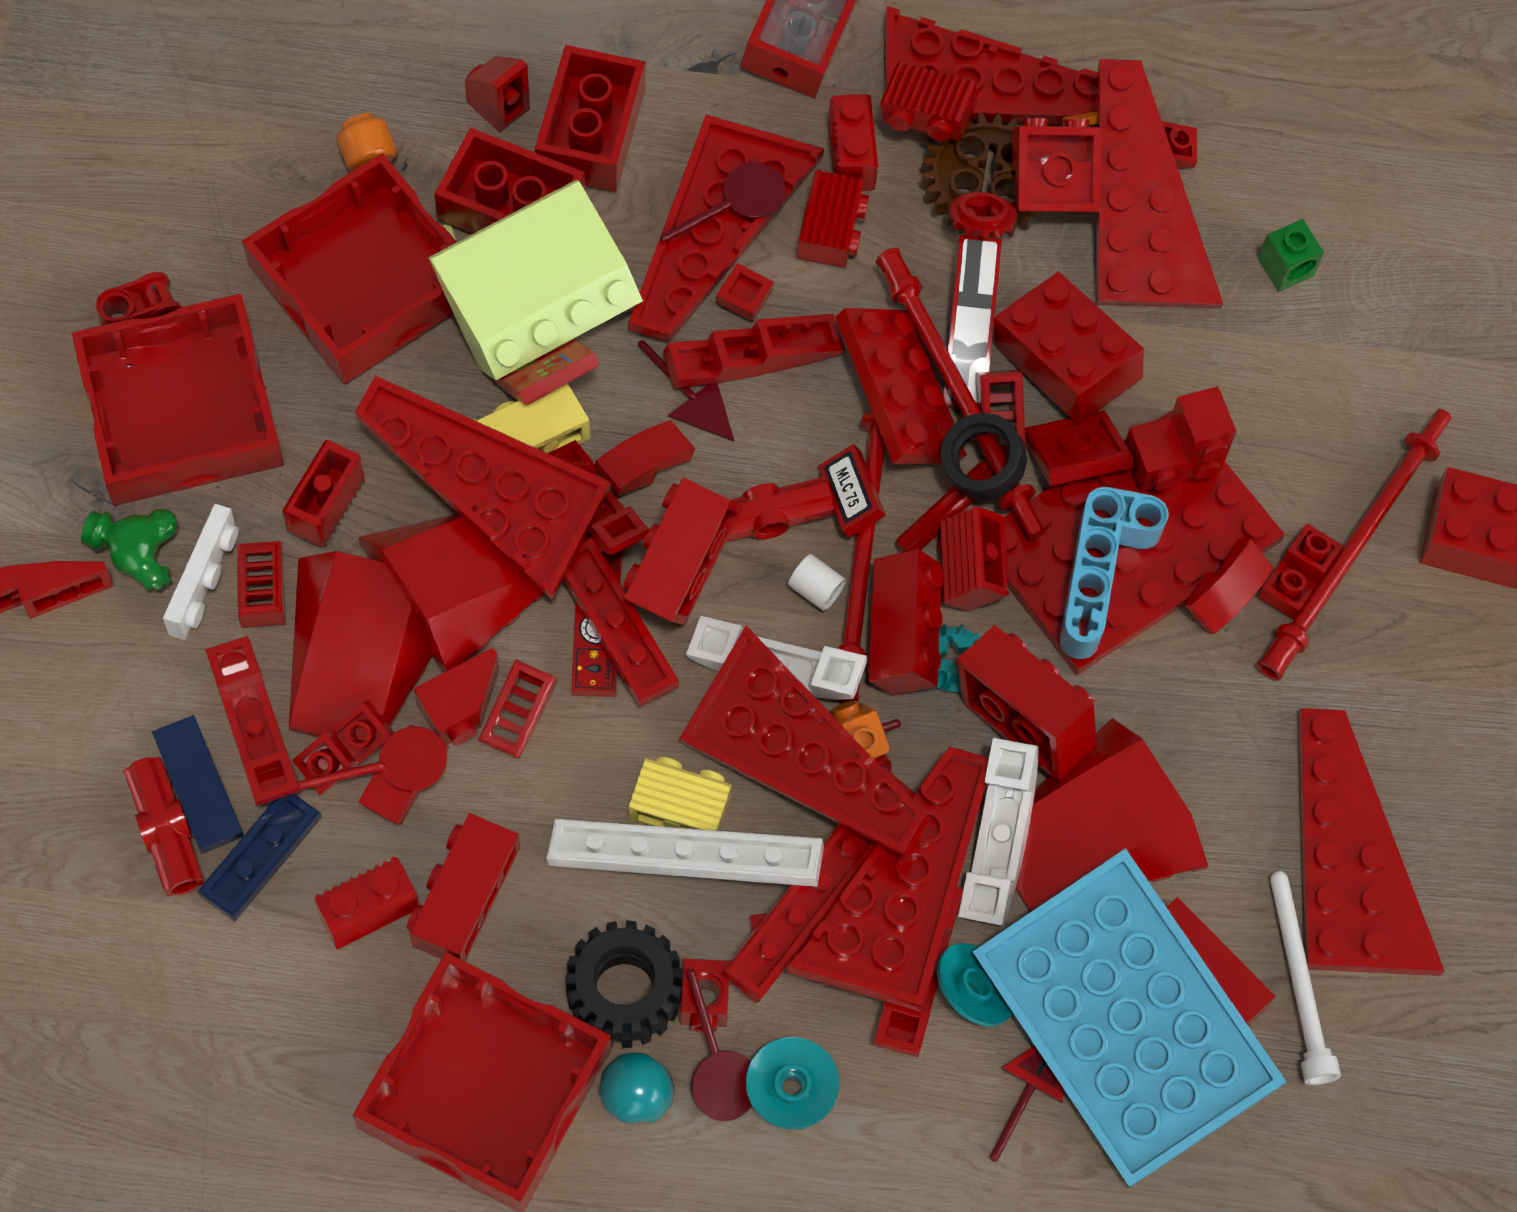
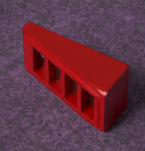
[976,370,1026,460]
[237,541,286,628]
[478,659,558,759]

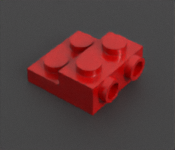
[1012,118,1102,213]

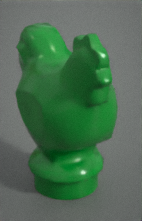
[81,509,178,591]

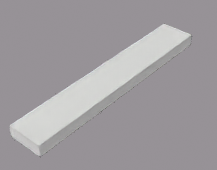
[546,819,824,887]

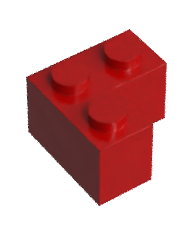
[1125,386,1237,491]

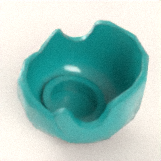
[598,1053,675,1124]

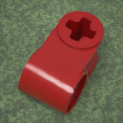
[96,272,182,326]

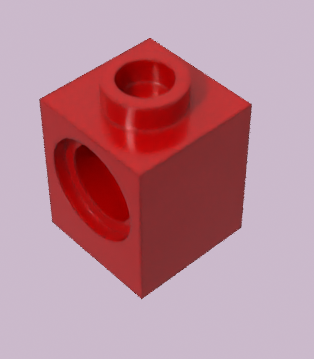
[680,958,730,1033]

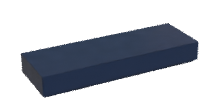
[152,715,244,854]
[197,794,322,922]

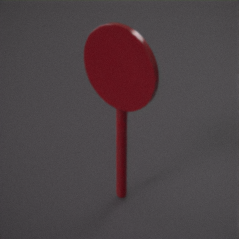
[660,162,786,242]
[686,968,752,1121]

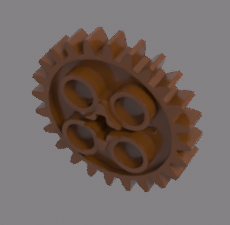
[921,113,1042,239]

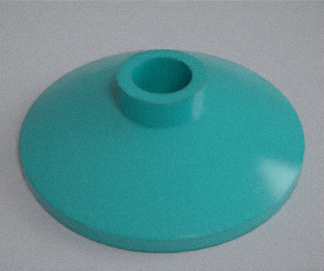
[937,943,1013,1027]
[746,1037,840,1130]

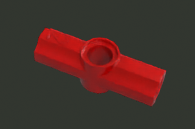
[726,477,834,542]
[123,757,205,896]

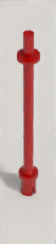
[875,248,1045,540]
[1257,409,1452,681]
[832,412,885,703]

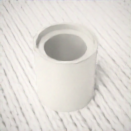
[788,554,847,611]

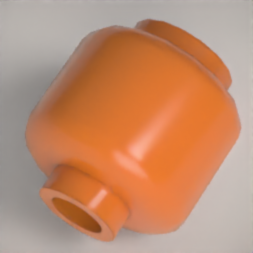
[336,112,397,172]

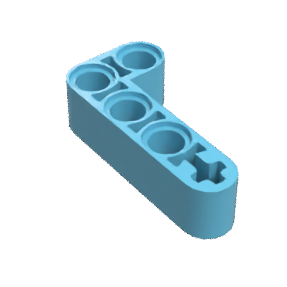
[1060,487,1168,659]

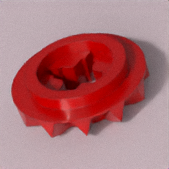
[949,192,1017,239]

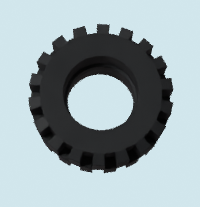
[566,920,683,1048]

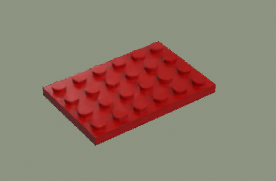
[1003,410,1285,676]

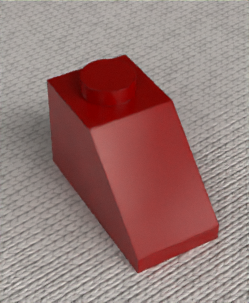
[465,56,530,133]
[414,647,499,745]

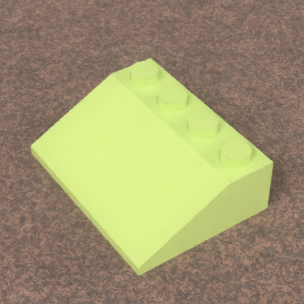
[428,180,643,380]

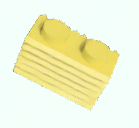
[629,757,732,831]

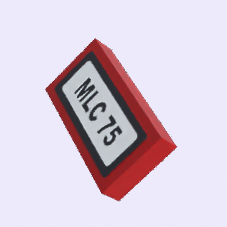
[818,444,886,537]

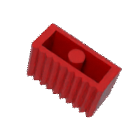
[880,61,977,141]
[828,94,878,191]
[797,169,869,268]
[282,440,365,547]
[938,506,1010,612]
[314,856,419,950]

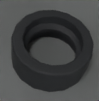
[940,412,1027,501]

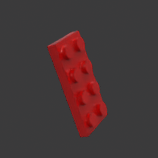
[836,308,967,464]

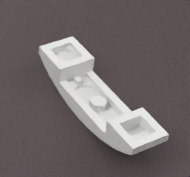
[686,616,868,699]
[958,738,1039,926]

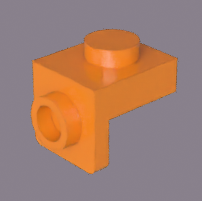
[832,700,890,759]

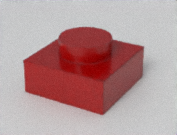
[716,263,774,322]

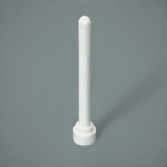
[1270,871,1341,1085]

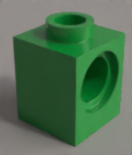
[1258,219,1324,292]

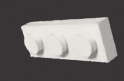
[163,504,239,640]

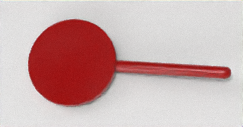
[297,726,447,792]

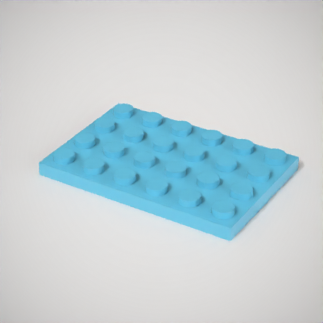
[972,848,1287,1188]

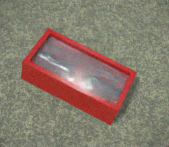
[740,0,857,99]

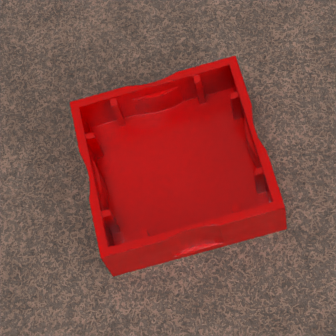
[242,153,457,384]
[71,293,284,506]
[353,952,612,1212]

